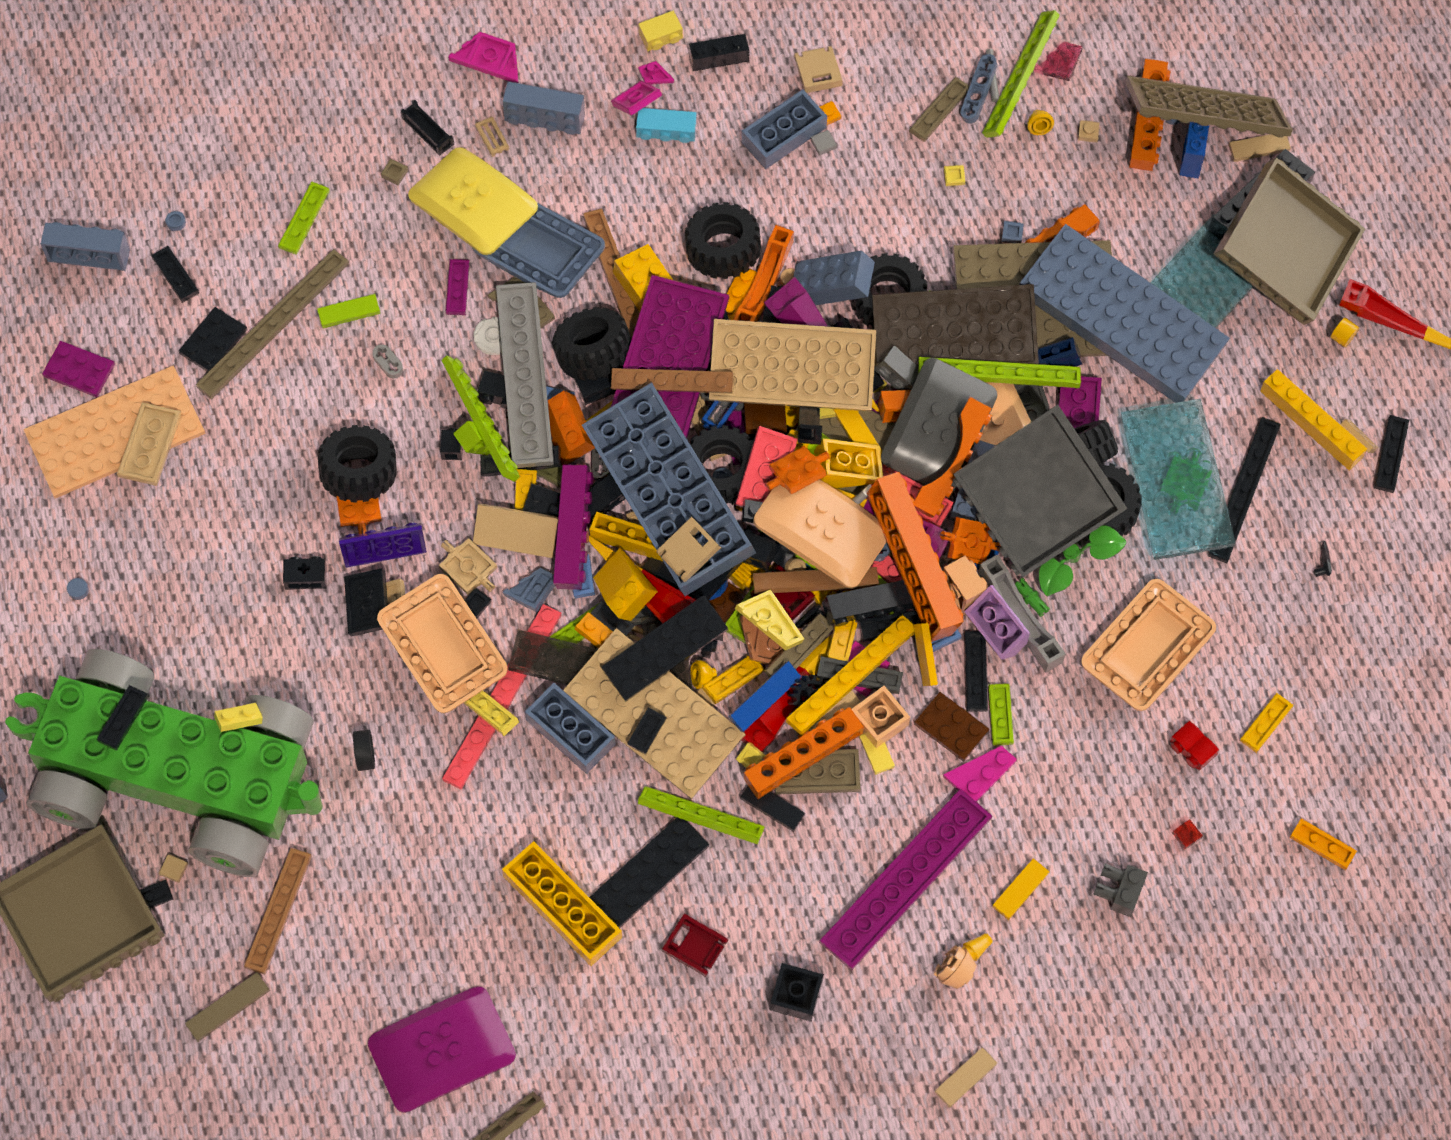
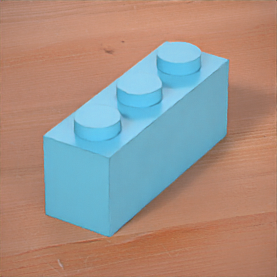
[636,108,697,143]

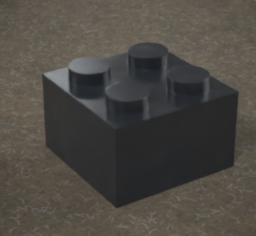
[770,963,824,1022]

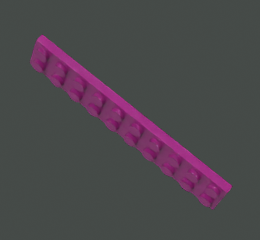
[819,789,993,971]

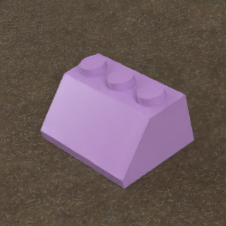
[965,585,1030,660]

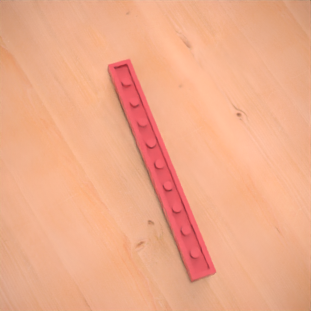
[442,604,562,790]

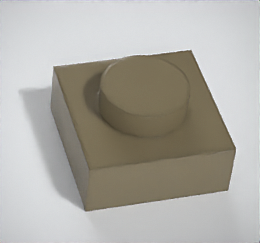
[381,159,408,186]

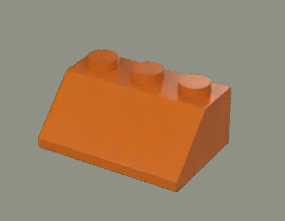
[548,390,595,465]

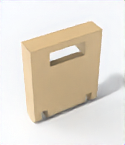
[794,46,843,93]
[657,517,721,582]

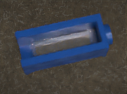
[702,401,739,431]

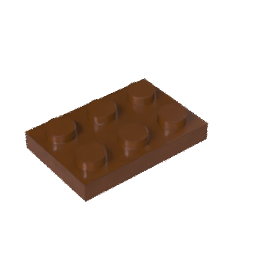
[914,692,990,762]

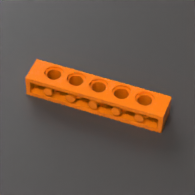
[1129,59,1171,171]
[744,707,864,799]

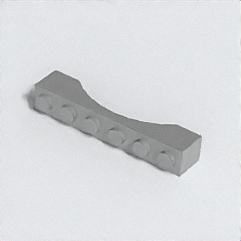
[978,554,1066,673]

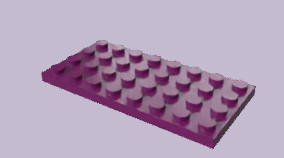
[611,275,730,439]

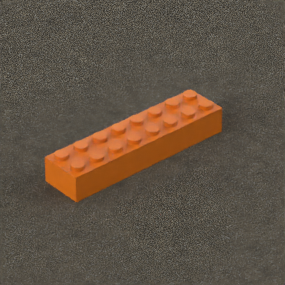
[867,472,964,642]

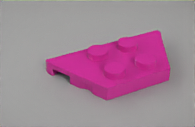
[448,32,518,83]

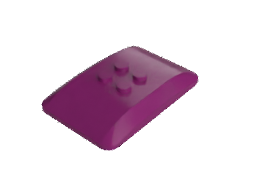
[367,986,516,1113]

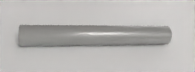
[986,49,999,102]

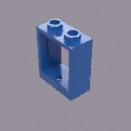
[1179,122,1209,179]

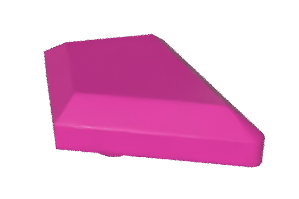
[638,61,674,85]

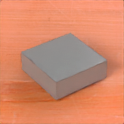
[811,130,837,156]

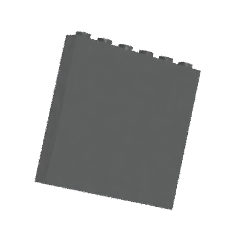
[953,404,1127,577]

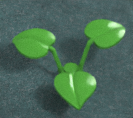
[1039,526,1127,597]

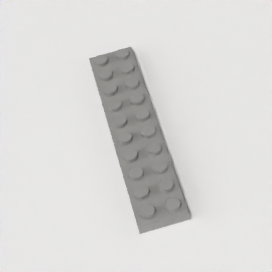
[496,282,554,468]

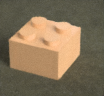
[944,556,988,615]
[852,686,910,748]

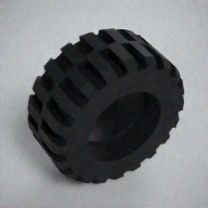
[685,202,761,279]
[851,253,927,329]
[552,307,632,381]
[1074,420,1118,464]
[318,425,397,503]
[689,425,754,505]
[1082,462,1142,541]

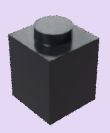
[440,428,463,460]

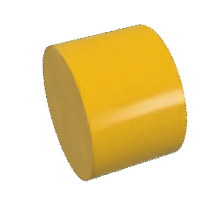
[1330,317,1360,348]

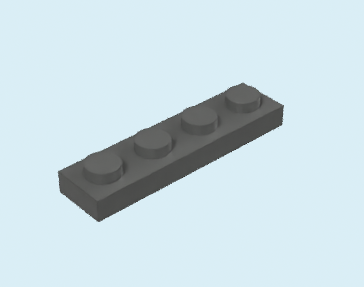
[817,656,903,694]

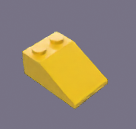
[814,438,883,488]
[593,548,658,621]

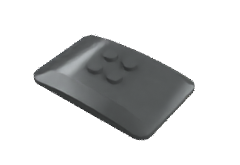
[881,358,997,492]

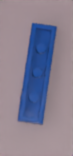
[728,661,801,732]

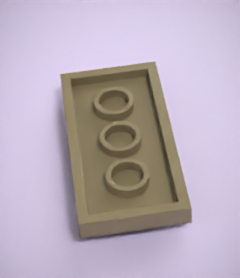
[774,749,860,794]

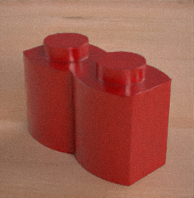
[1170,721,1219,771]

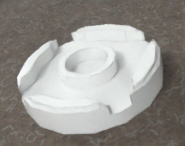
[474,317,502,355]

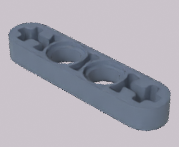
[961,54,998,124]

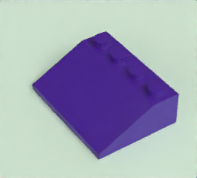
[339,523,427,568]

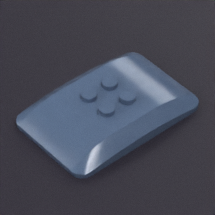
[472,203,605,298]

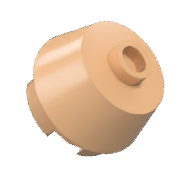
[934,945,976,989]

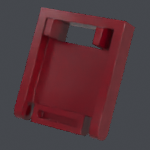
[750,566,815,621]
[662,913,729,977]

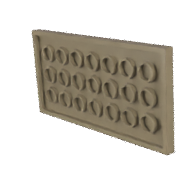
[1126,76,1293,138]

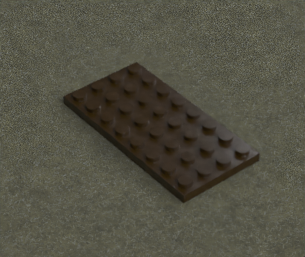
[872,284,1039,376]

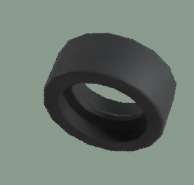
[353,729,375,771]

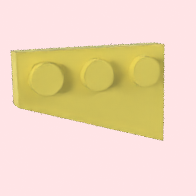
[735,590,804,651]

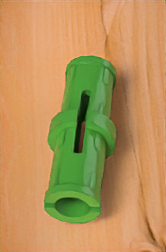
[1015,578,1050,617]

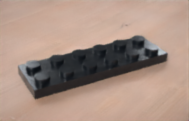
[601,595,728,702]
[589,817,709,928]

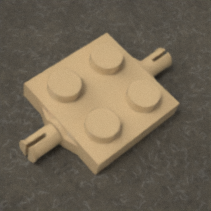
[439,538,497,595]

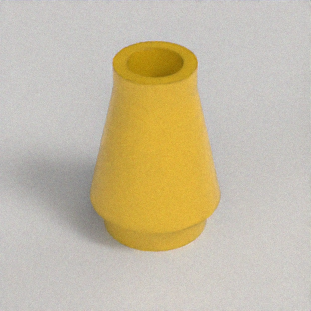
[962,933,993,961]

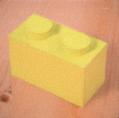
[638,10,683,51]

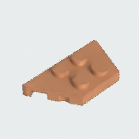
[740,615,803,665]

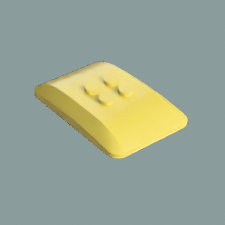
[408,147,538,255]

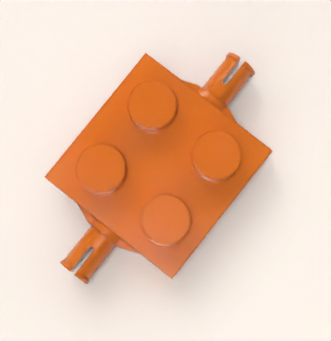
[766,446,830,495]
[336,496,381,535]
[940,517,1001,564]

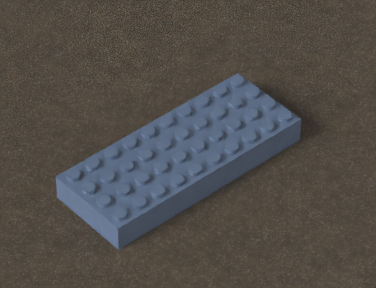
[1019,224,1230,406]
[582,383,756,596]

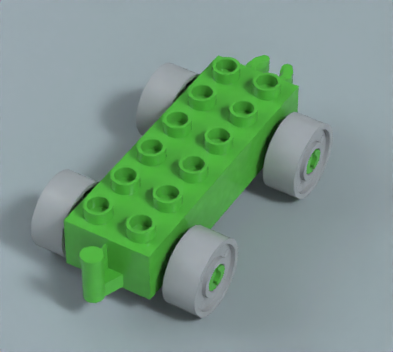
[5,649,323,877]

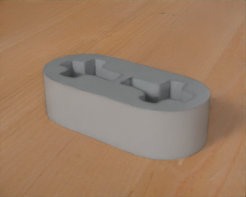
[373,345,403,379]

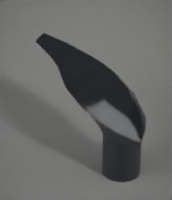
[1314,540,1332,577]
[795,604,826,629]

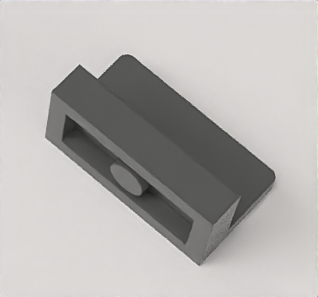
[874,346,918,390]

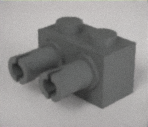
[1093,863,1148,917]

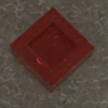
[1172,819,1203,850]

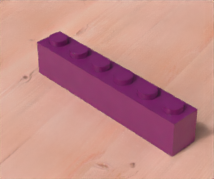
[553,465,594,590]

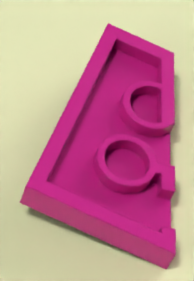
[943,746,1017,802]

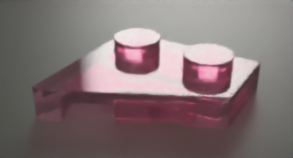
[1034,42,1083,81]

